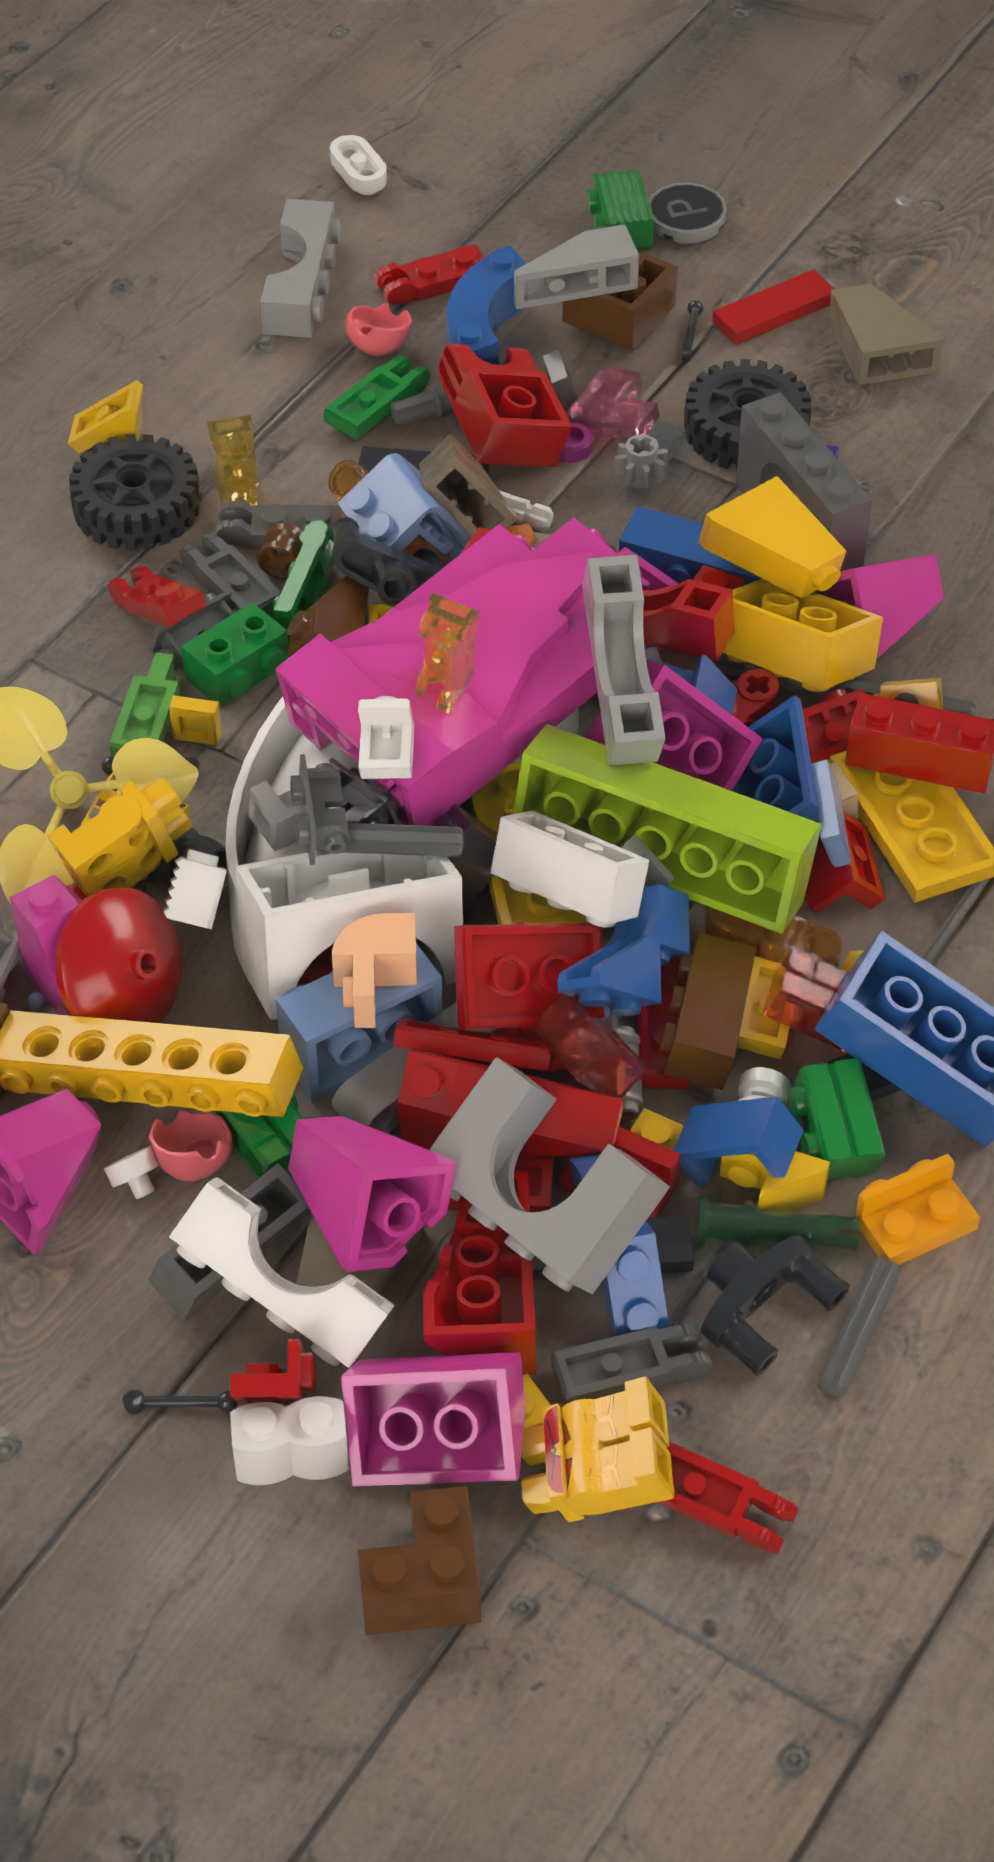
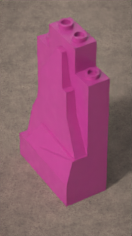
[276,518,641,826]

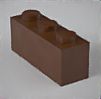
[659,932,756,1090]

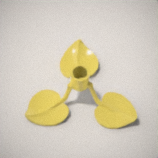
[0,687,199,904]

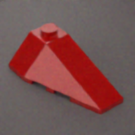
[397,1051,625,1158]
[423,1171,537,1375]

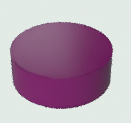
[559,422,593,463]

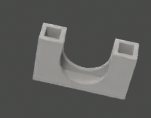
[429,1057,670,1294]

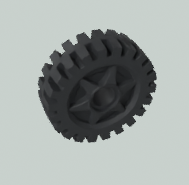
[684,359,812,471]
[69,434,201,550]

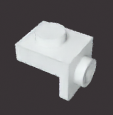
[358,696,415,779]

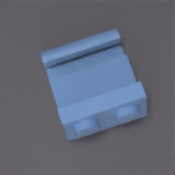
[338,453,472,560]

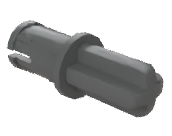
[390,386,453,425]

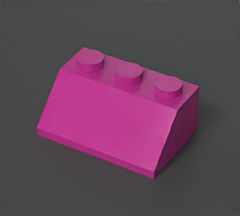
[341,1352,526,1486]

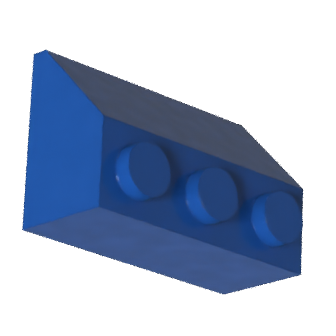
[732,695,818,822]

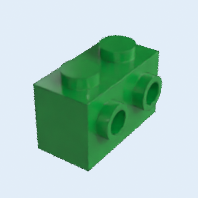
[181,602,289,708]

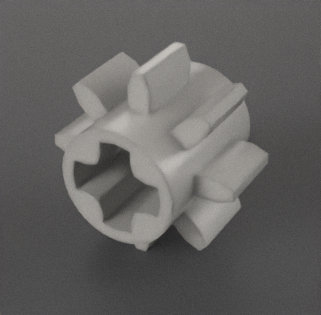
[614,434,668,489]

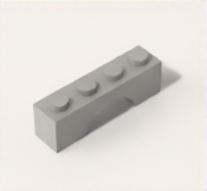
[260,199,342,338]
[582,554,666,766]

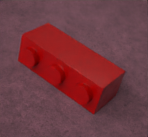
[845,693,994,794]

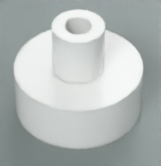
[104,1145,160,1199]

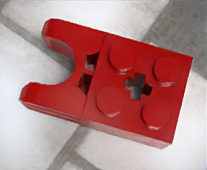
[438,343,572,467]

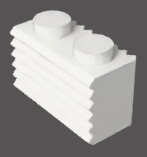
[163,849,227,929]

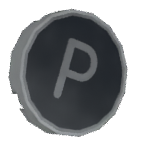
[649,183,727,244]

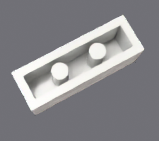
[491,810,649,927]

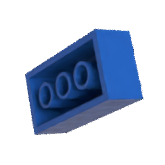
[814,930,994,1147]

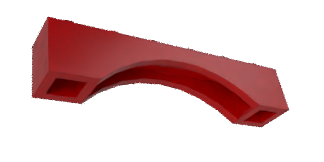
[459,527,735,662]

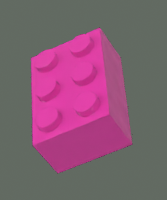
[585,659,763,791]

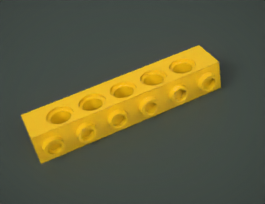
[0,1010,303,1117]

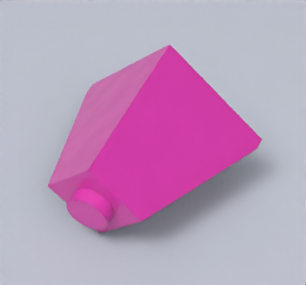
[815,554,944,658]
[10,875,82,1016]
[0,1089,102,1255]
[289,1116,456,1272]

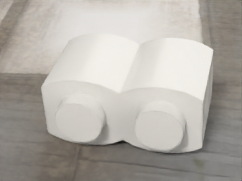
[230,1396,349,1485]

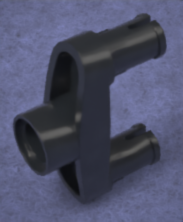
[331,517,442,607]
[700,1235,850,1377]

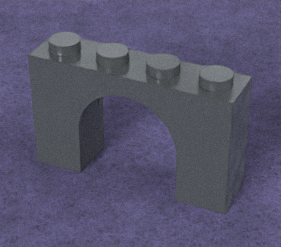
[736,392,872,571]

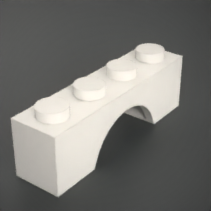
[169,1177,395,1368]

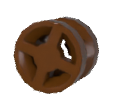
[257,523,303,580]

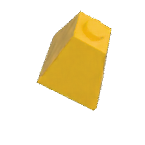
[698,476,846,598]

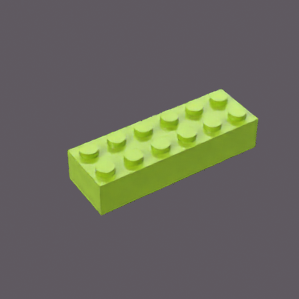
[513,724,822,934]

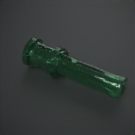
[696,1196,860,1251]

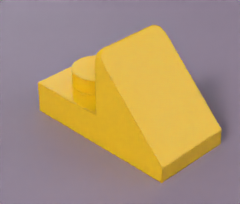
[68,380,143,455]
[720,1151,830,1224]

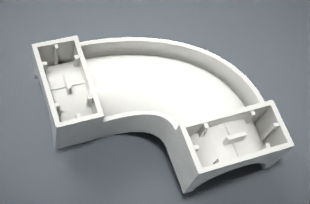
[225,697,579,1021]

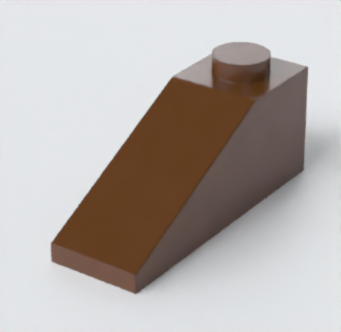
[287,576,369,657]

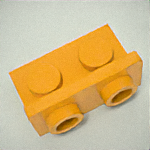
[854,1154,981,1265]

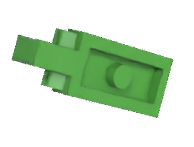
[109,652,181,757]

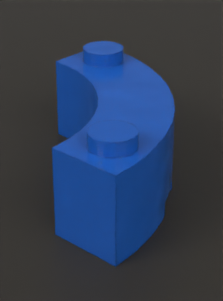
[446,245,529,365]

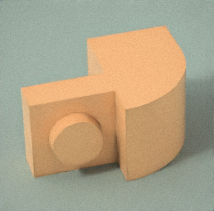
[332,913,417,1028]

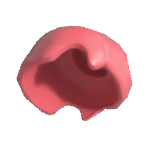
[344,303,412,356]
[148,1109,234,1182]

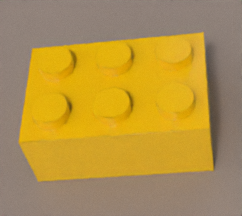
[723,579,883,692]

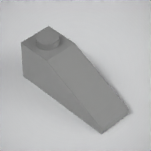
[514,224,639,309]

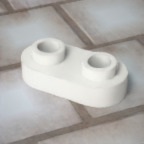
[330,135,387,195]

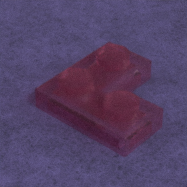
[566,367,660,440]

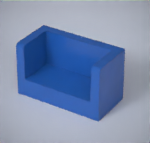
[673,1096,804,1186]

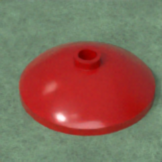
[55,888,183,1023]

